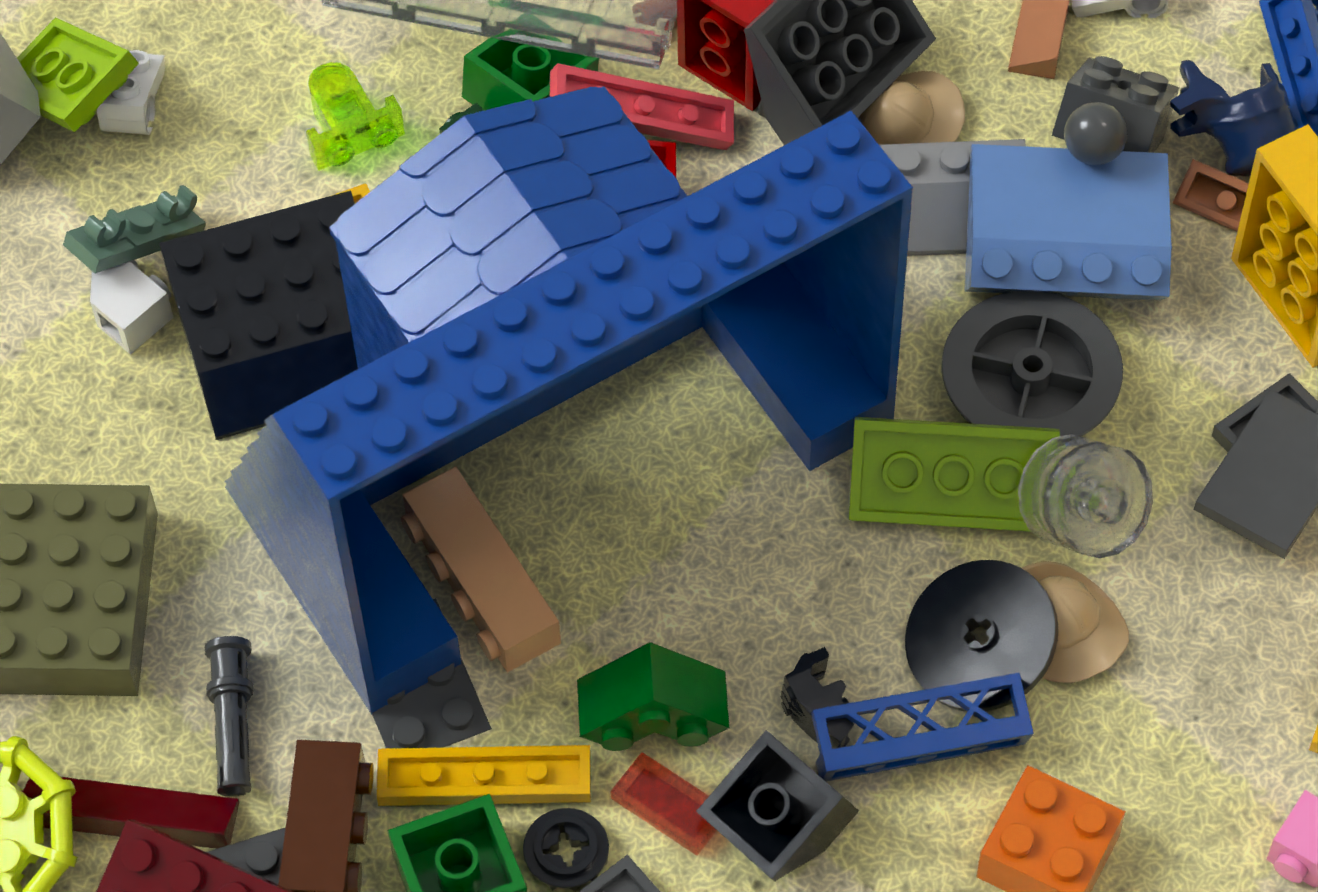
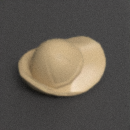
[858,71,965,145]
[1022,561,1129,683]

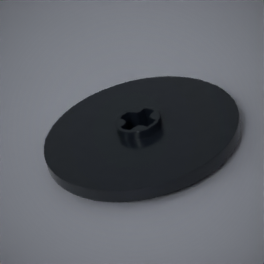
[905,560,1058,711]

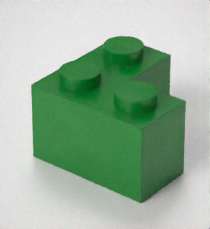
[577,642,729,751]

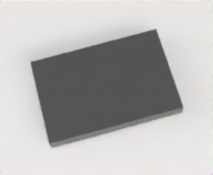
[1194,389,1318,559]

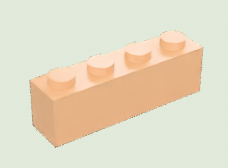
[401,467,561,673]

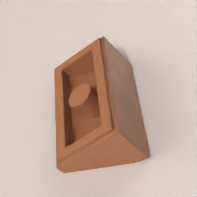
[1008,0,1070,79]
[1173,159,1249,232]

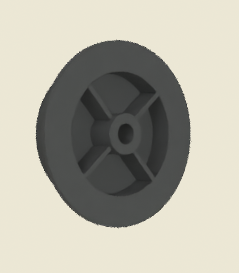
[942,291,1123,445]

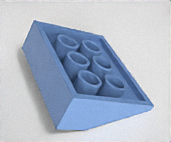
[965,144,1172,301]

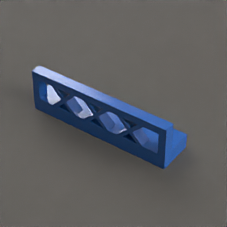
[1259,0,1318,136]
[811,673,1034,781]

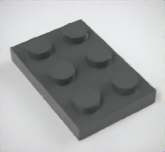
[372,598,492,749]

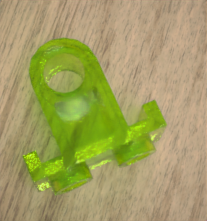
[306,62,405,171]

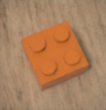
[976,765,1126,892]

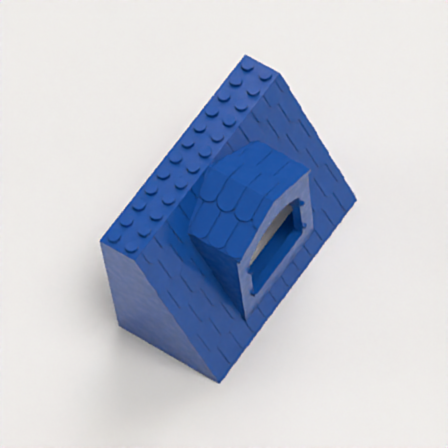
[225,86,913,715]

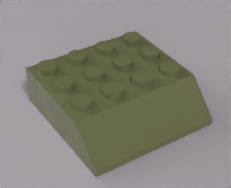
[0,484,158,696]

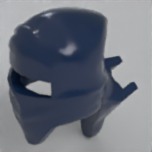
[1170,60,1299,176]

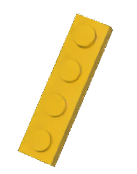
[377,745,591,806]

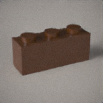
[278,739,374,892]

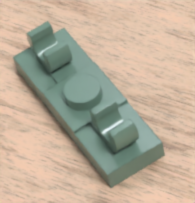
[63,185,206,274]

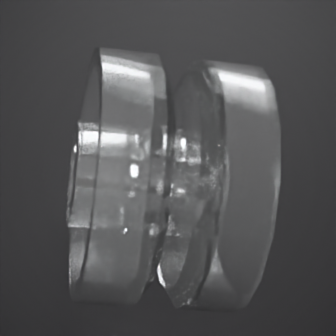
[1018,434,1153,558]

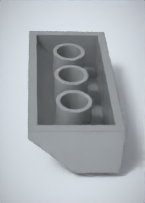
[880,139,1026,256]

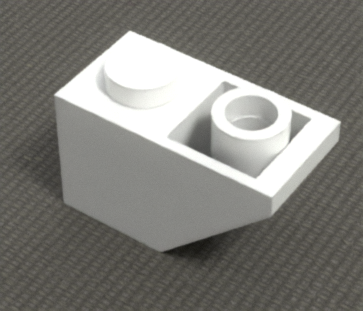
[90,260,174,354]

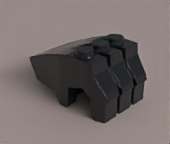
[781,647,854,749]

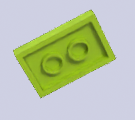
[17,17,139,133]

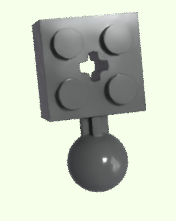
[1052,56,1180,165]

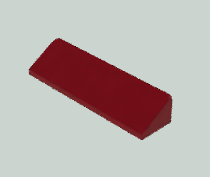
[22,777,239,849]

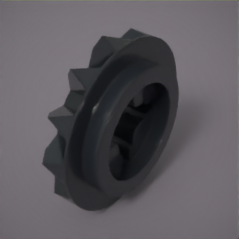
[523,808,609,891]

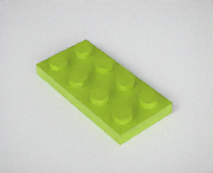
[849,417,1060,533]

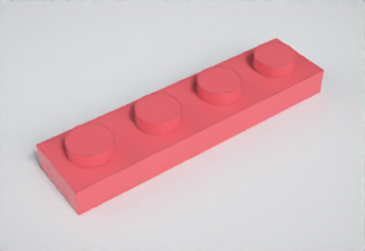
[550,63,734,150]

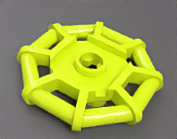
[0,736,78,892]

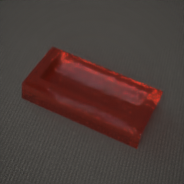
[611,752,717,856]

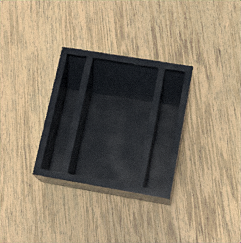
[159,191,358,440]

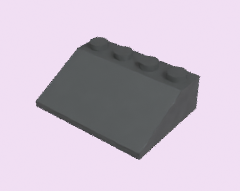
[744,0,936,145]

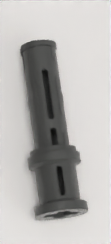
[205,636,254,796]

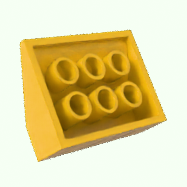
[1231,125,1318,368]

